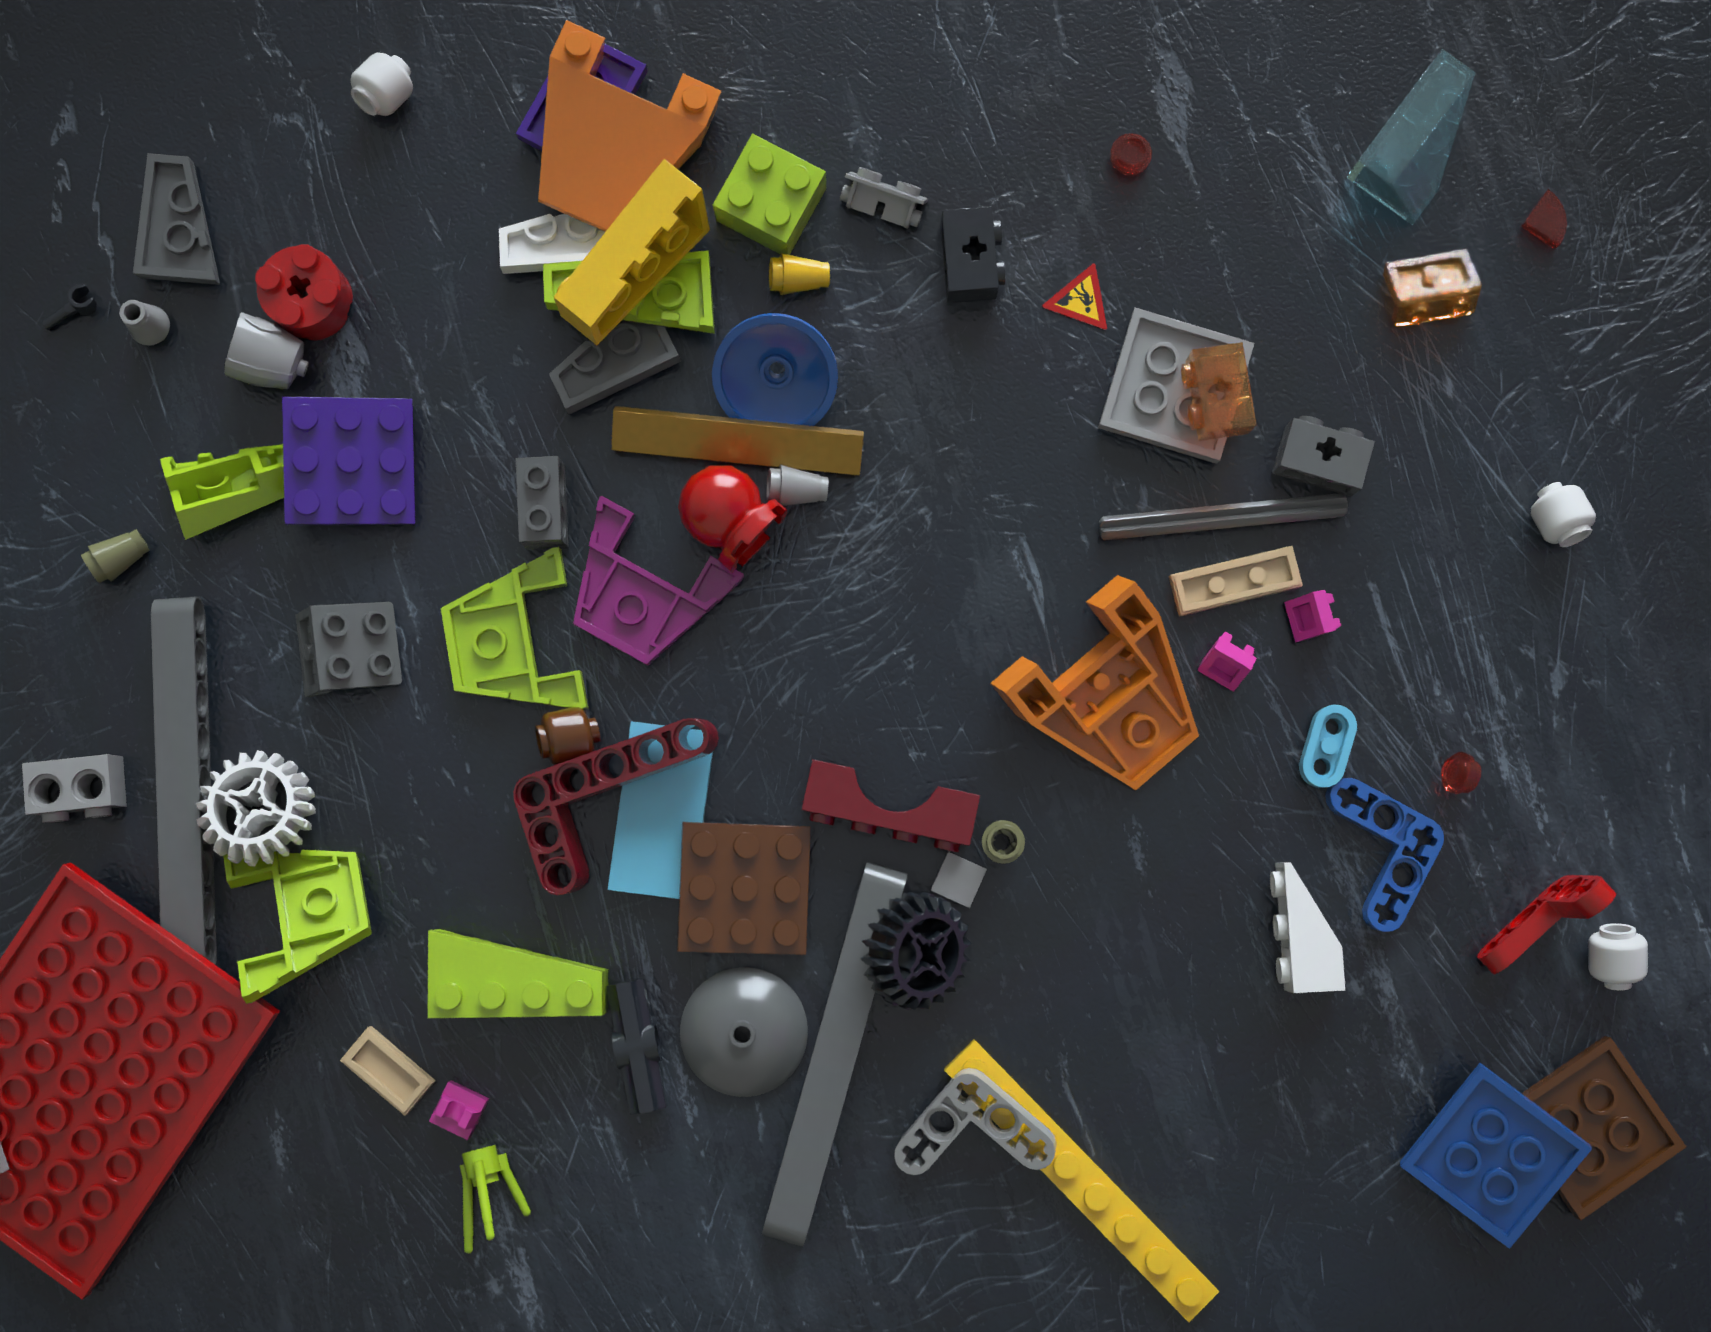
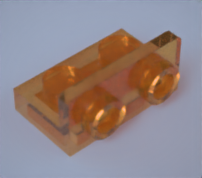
[1383,249,1482,327]

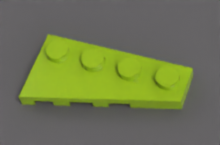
[543,251,715,334]

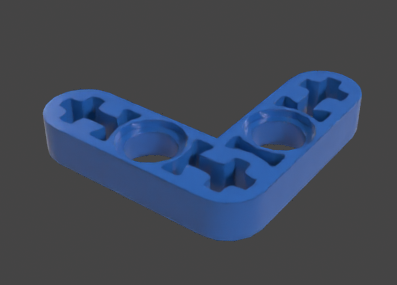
[1325,778,1444,932]

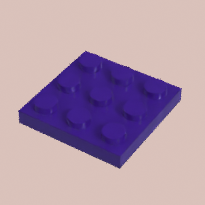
[282,397,415,525]

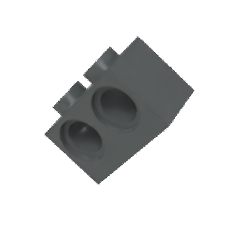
[516,456,569,550]

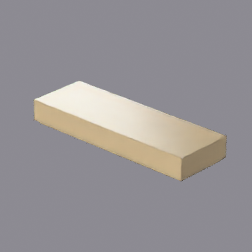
[1169,546,1303,617]

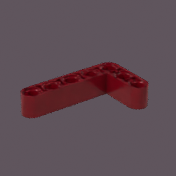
[513,718,719,895]

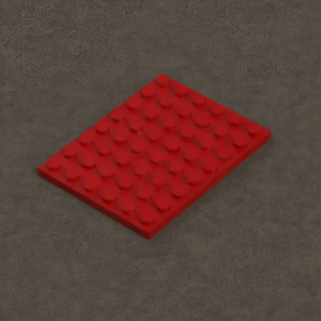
[0,863,280,1300]

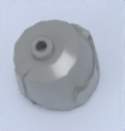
[224,312,309,389]

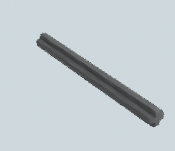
[1099,493,1348,540]

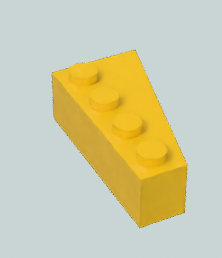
[554,159,710,345]

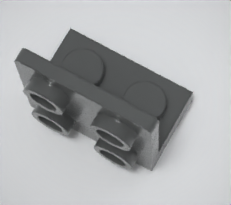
[295,602,402,697]

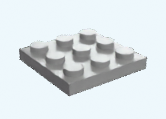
[1098,308,1254,464]

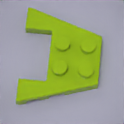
[441,547,588,710]
[223,850,372,1004]

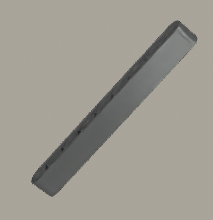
[151,597,217,965]
[761,862,908,1247]

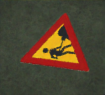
[1042,264,1107,330]

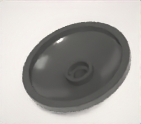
[680,967,808,1097]

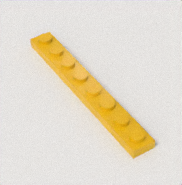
[944,1039,1219,1322]

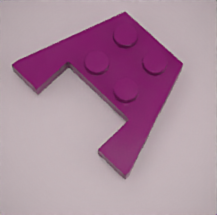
[573,496,744,666]

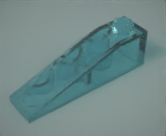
[1346,49,1476,225]

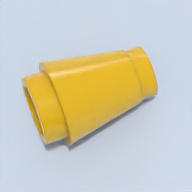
[769,253,830,295]

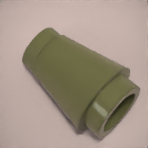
[81,529,150,584]
[982,820,1025,864]

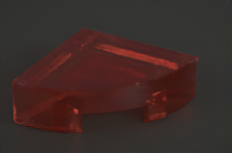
[1521,189,1567,249]

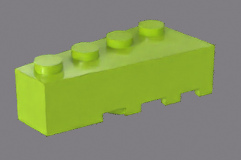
[428,929,608,1018]

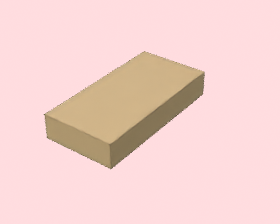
[340,1026,436,1116]

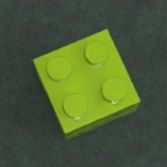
[713,133,826,255]

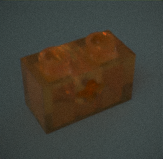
[1181,342,1257,441]

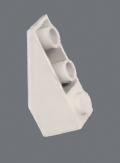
[1270,862,1345,993]

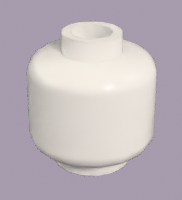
[351,52,413,116]
[1531,482,1596,547]
[1588,924,1648,990]

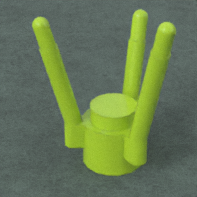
[460,1145,531,1253]

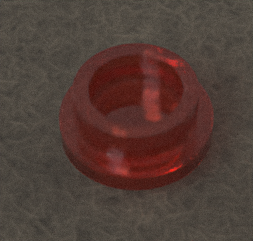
[1110,133,1152,175]
[1441,752,1481,794]

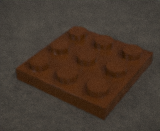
[677,822,811,955]
[1522,1036,1686,1220]

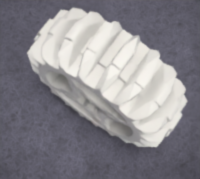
[196,750,316,866]

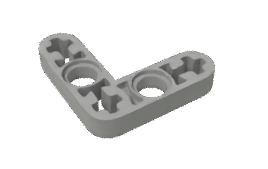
[894,1068,1057,1175]

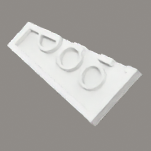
[499,214,605,274]

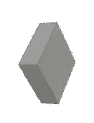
[931,852,987,908]

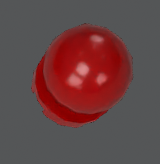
[678,466,788,573]

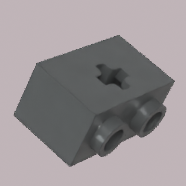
[1272,416,1375,497]

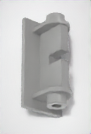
[840,167,928,229]

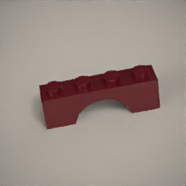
[802,759,980,852]

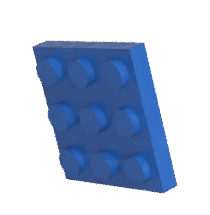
[1400,1063,1592,1249]

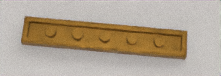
[611,406,864,475]

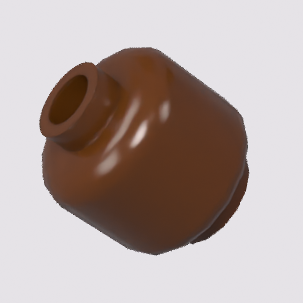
[535,707,600,765]

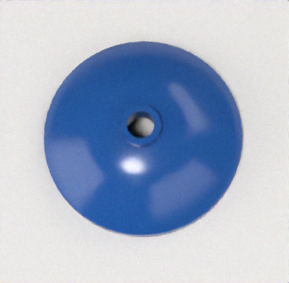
[712,313,838,426]

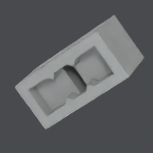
[22,754,127,823]

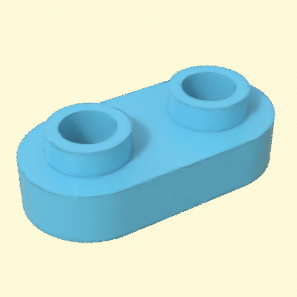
[1299,705,1357,788]

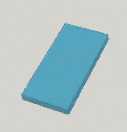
[607,721,713,899]

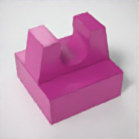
[1284,590,1341,642]
[1197,631,1257,692]
[429,1080,489,1140]

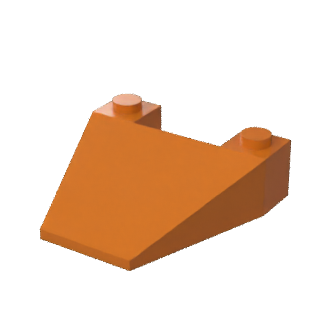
[538,20,721,232]
[990,575,1199,790]

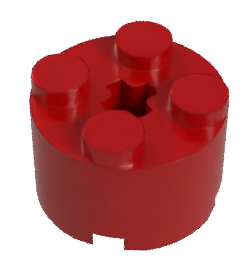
[255,244,353,341]

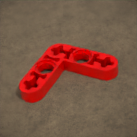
[1477,875,1616,974]

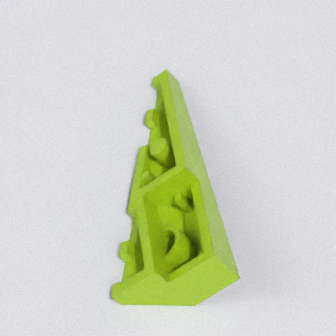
[160,444,284,540]

